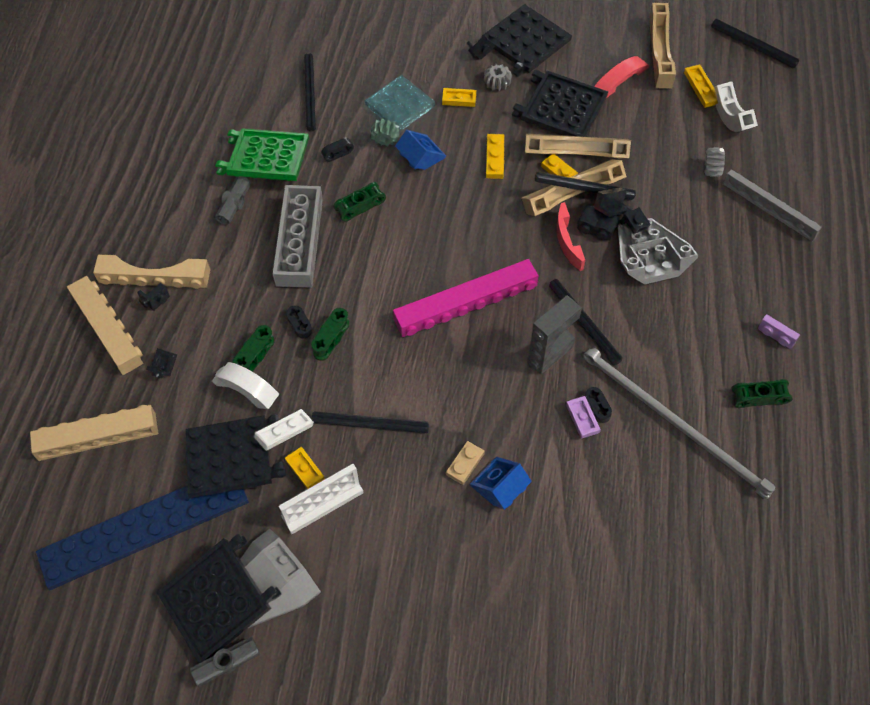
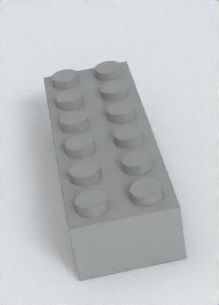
[273,185,323,288]

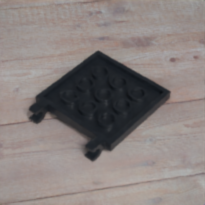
[478,4,572,77]
[512,70,608,137]
[186,414,286,498]
[157,534,282,663]

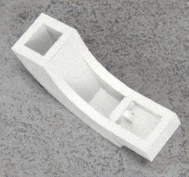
[714,82,758,132]
[212,362,279,409]

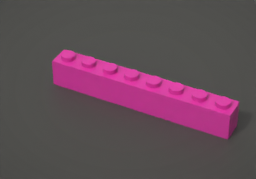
[393,259,539,337]

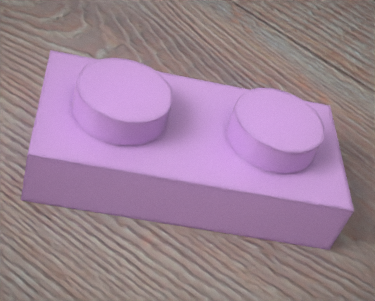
[758,314,800,349]
[566,396,601,439]

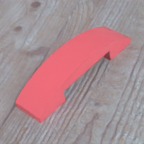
[594,56,649,97]
[557,202,585,271]

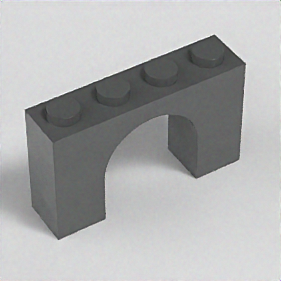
[528,295,582,374]

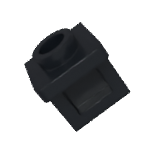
[467,35,495,59]
[620,207,651,234]
[137,283,170,311]
[146,348,177,378]

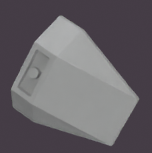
[618,218,698,284]
[240,529,321,628]

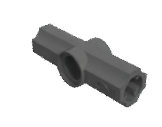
[215,176,251,226]
[190,636,260,687]

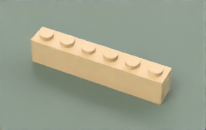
[67,276,143,375]
[30,405,158,461]

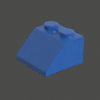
[395,130,446,170]
[470,457,532,510]

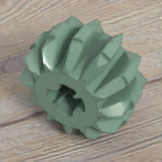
[371,118,399,147]

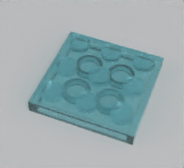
[365,75,435,132]

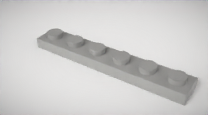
[723,169,822,242]

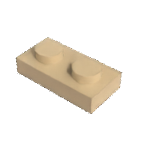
[446,441,485,485]

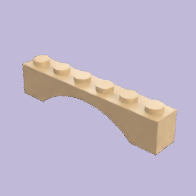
[649,3,676,88]
[525,134,631,158]
[522,159,627,216]
[93,255,210,289]

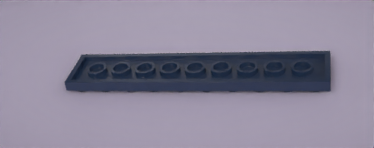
[36,486,249,590]

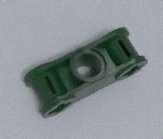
[333,182,386,222]
[311,308,349,361]
[233,325,274,372]
[731,379,793,408]

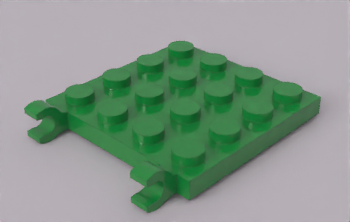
[215,128,309,181]

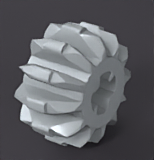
[484,64,511,91]
[704,147,725,177]

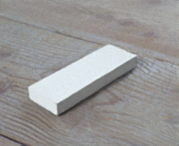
[254,409,314,451]

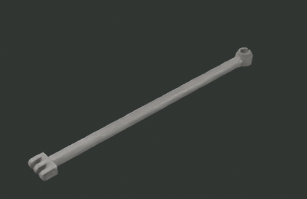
[583,348,775,499]

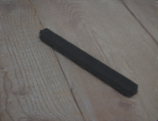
[711,19,799,68]
[304,53,316,131]
[535,172,636,200]
[549,279,623,365]
[312,411,429,433]

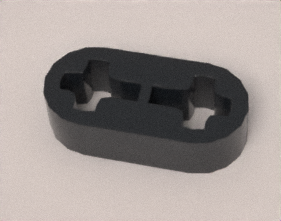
[321,138,354,162]
[286,306,312,339]
[585,387,612,423]

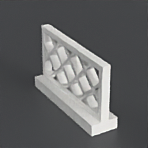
[279,464,363,534]

